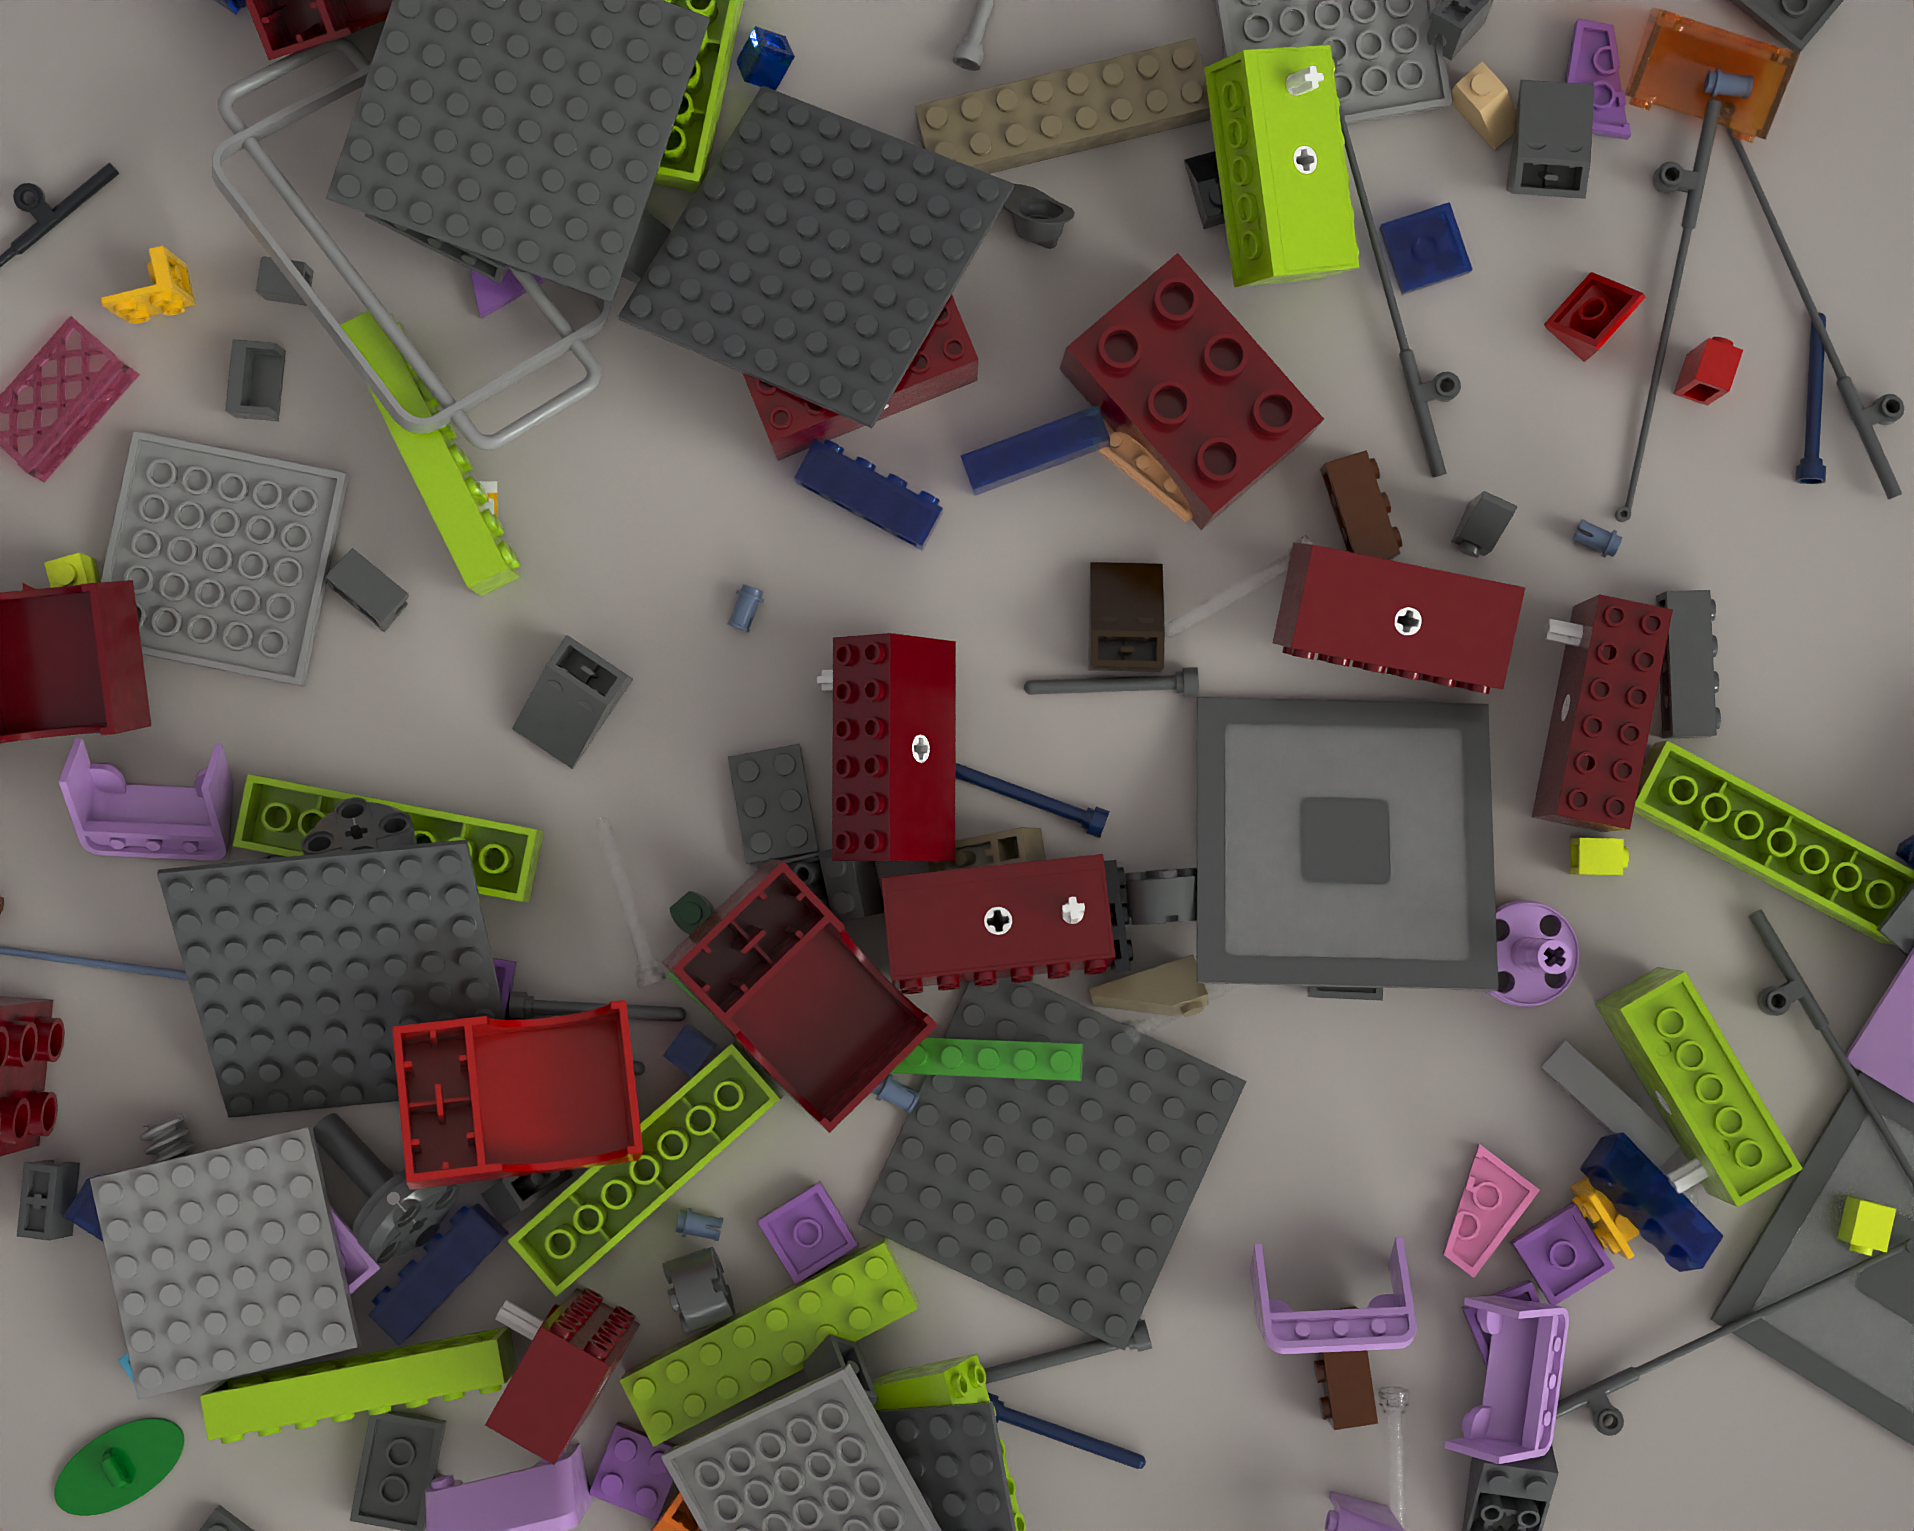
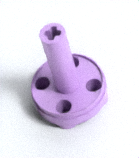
[1484,900,1579,1007]

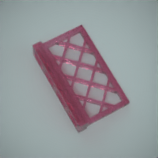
[0,316,140,483]

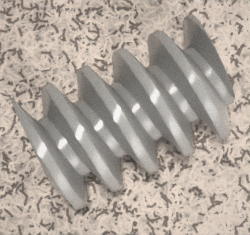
[140,1114,194,1164]

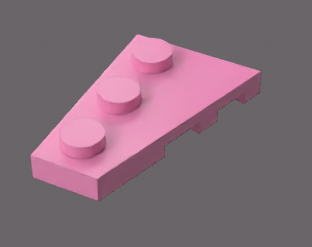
[1443,1144,1540,1278]

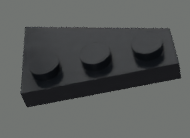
[1104,860,1133,972]

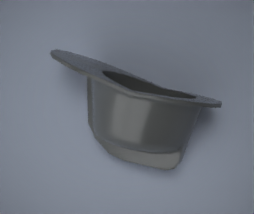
[1003,184,1075,249]

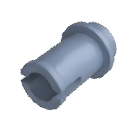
[1703,68,1753,99]
[1572,519,1622,558]
[727,584,764,633]
[871,1074,920,1114]
[675,1208,724,1241]

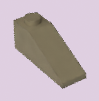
[928,827,1046,872]
[1089,954,1208,1017]

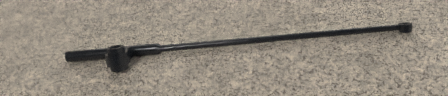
[0,162,120,267]

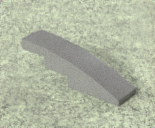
[1541,1040,1681,1173]

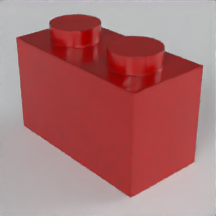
[1673,337,1743,406]

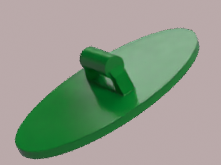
[54,1418,185,1516]

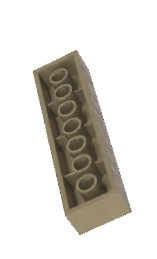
[915,38,1211,174]

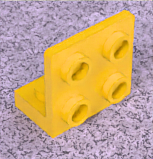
[100,245,196,324]
[1570,1164,1650,1259]

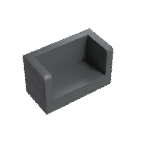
[225,339,286,422]

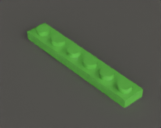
[891,1038,1083,1081]

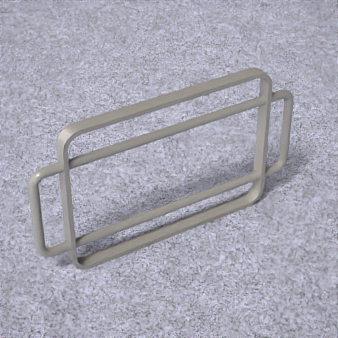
[212,37,611,450]

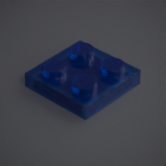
[1379,202,1473,295]

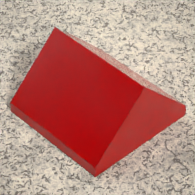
[1544,272,1646,362]

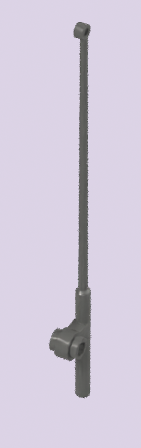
[1332,56,1461,478]
[1615,100,1722,522]
[1719,103,1904,500]
[1749,909,1914,1187]
[1556,1239,1914,1436]

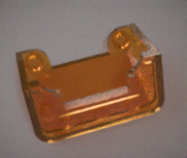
[1625,7,1800,143]

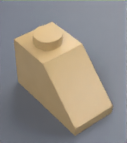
[1451,61,1516,151]

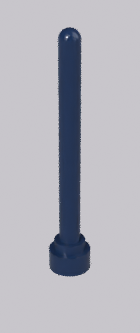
[1795,312,1826,484]
[955,763,1110,838]
[988,1392,1146,1469]

